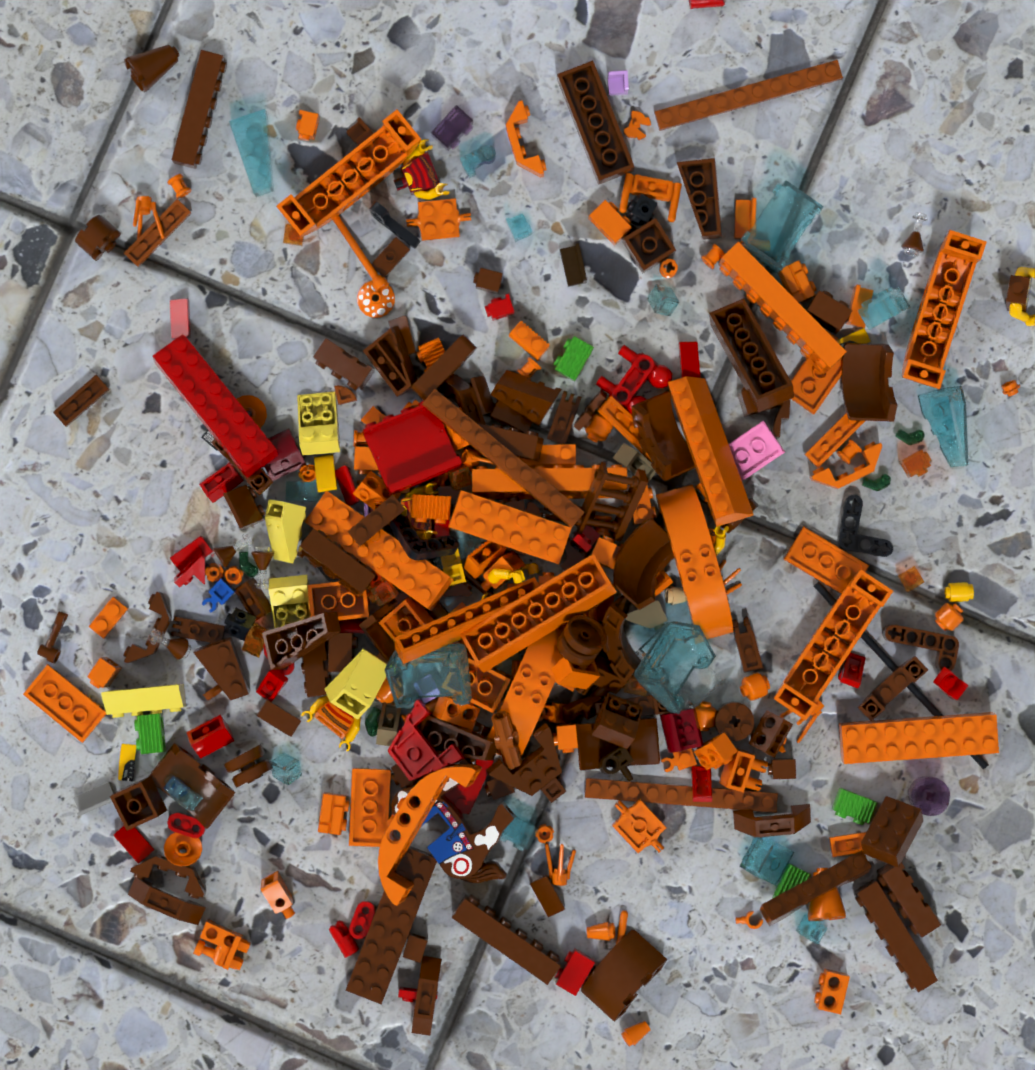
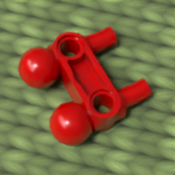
[596,345,672,415]

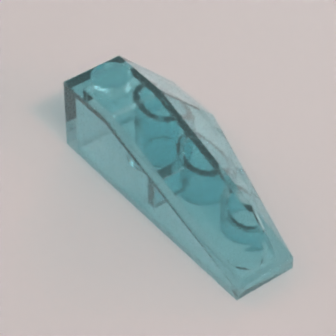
[918,386,968,467]

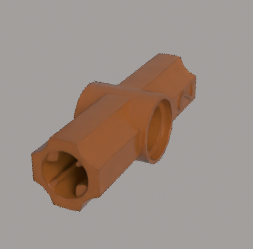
[491,711,522,769]

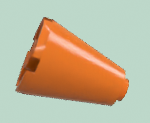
[807,868,846,921]

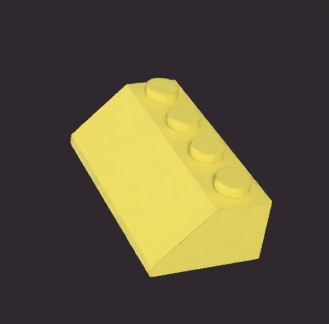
[101,684,186,718]

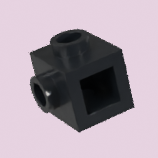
[626,193,657,226]
[224,607,257,641]

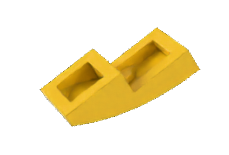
[314,454,337,492]
[440,548,466,586]

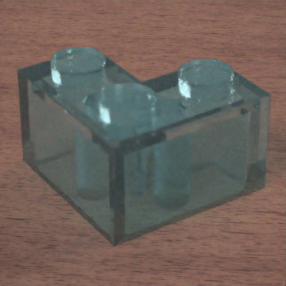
[857,287,910,330]

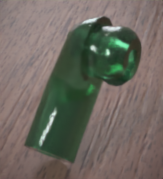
[895,429,925,445]
[862,474,891,492]
[239,552,259,577]
[365,707,381,737]

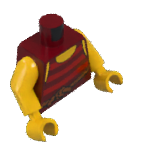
[393,139,449,200]

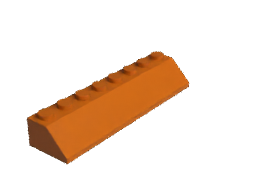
[668,376,754,527]
[472,464,628,500]

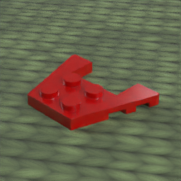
[388,699,465,781]
[424,759,493,814]

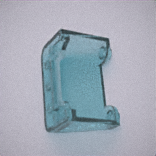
[741,180,824,273]
[634,621,716,714]
[385,644,472,708]

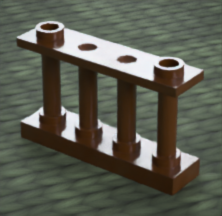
[575,462,648,541]

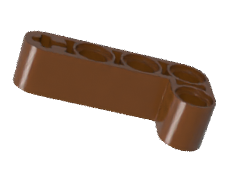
[411,334,477,401]
[882,625,959,671]

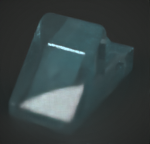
[286,481,325,502]

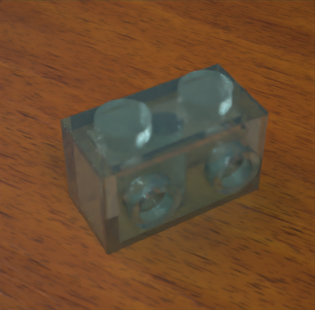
[500,817,538,851]

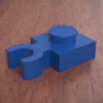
[202,578,236,613]

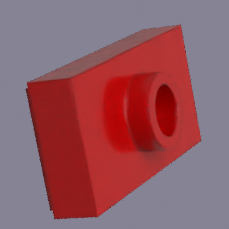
[691,766,712,802]

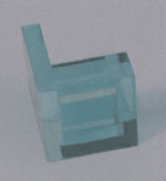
[506,214,533,242]
[647,284,680,316]
[270,753,302,785]
[796,915,828,945]

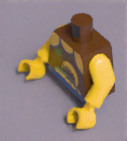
[1006,267,1035,326]

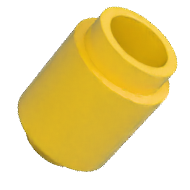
[944,582,974,602]

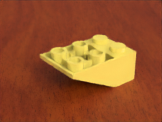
[297,392,340,456]
[265,499,306,564]
[268,574,311,628]
[325,648,391,719]

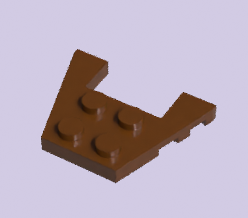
[486,723,562,796]

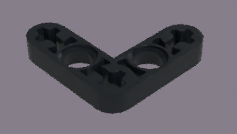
[369,201,421,249]
[837,495,893,557]
[390,514,459,560]

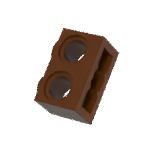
[748,710,793,758]

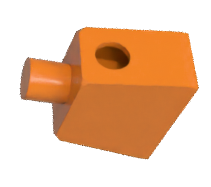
[260,871,295,919]

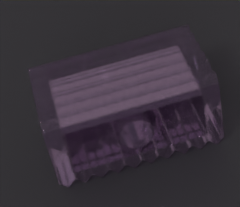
[431,105,473,151]

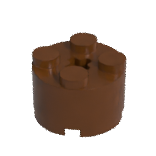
[75,215,121,261]
[714,701,754,741]

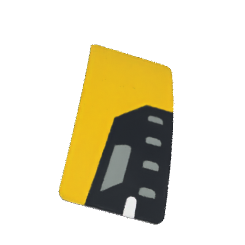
[837,328,871,348]
[118,744,136,781]

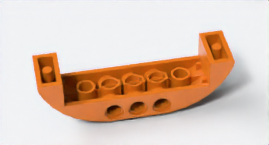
[276,109,422,237]
[902,230,987,389]
[655,485,733,642]
[773,569,893,720]
[488,622,568,756]
[378,764,482,906]

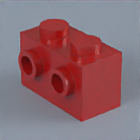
[186,714,235,759]
[554,948,595,996]

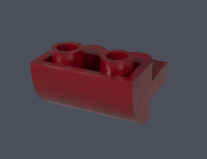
[264,428,306,481]
[660,708,704,753]

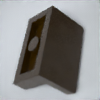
[560,243,587,287]

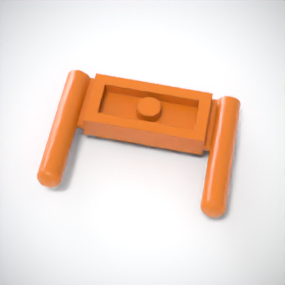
[619,173,682,223]

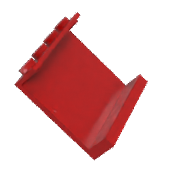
[362,400,462,496]

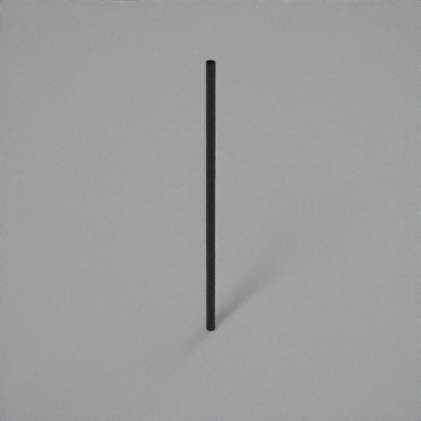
[813,581,989,769]

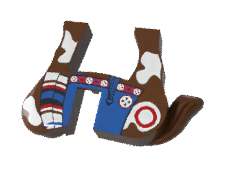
[391,758,517,883]

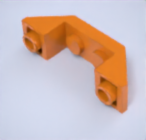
[506,100,547,178]
[810,442,882,489]

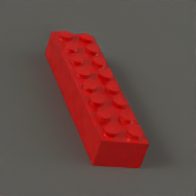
[152,334,278,478]

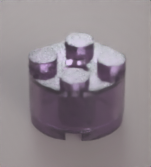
[908,776,950,816]

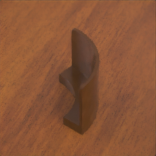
[842,343,898,422]
[632,391,695,481]
[613,518,674,610]
[359,592,448,661]
[602,595,644,683]
[576,718,660,771]
[148,743,236,829]
[581,930,667,1022]

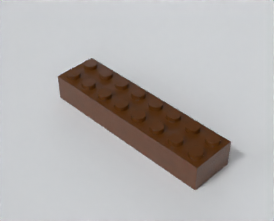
[345,846,437,1005]

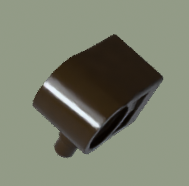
[598,746,634,781]

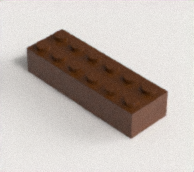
[557,60,635,185]
[709,298,794,413]
[452,894,561,985]

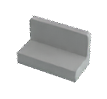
[74,782,114,816]

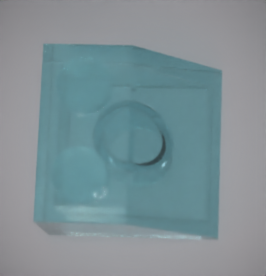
[739,837,794,886]

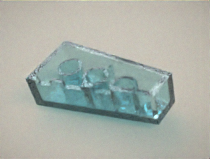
[229,109,274,197]

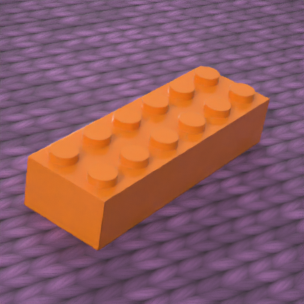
[448,490,571,565]

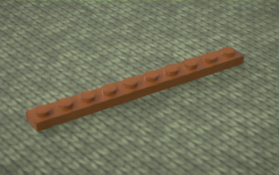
[654,60,843,131]
[422,389,584,528]
[585,778,778,813]

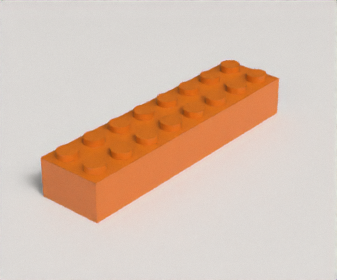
[719,241,847,373]
[304,491,453,611]
[460,554,617,673]
[839,712,999,764]

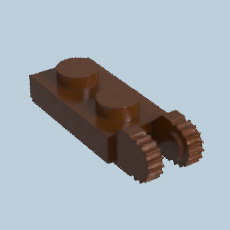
[732,616,763,673]

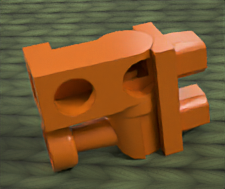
[193,919,251,970]

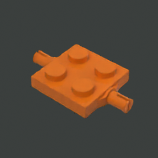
[406,198,471,241]
[612,799,667,854]

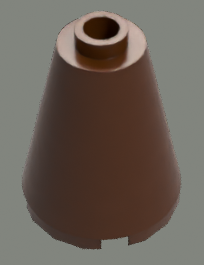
[124,45,180,92]

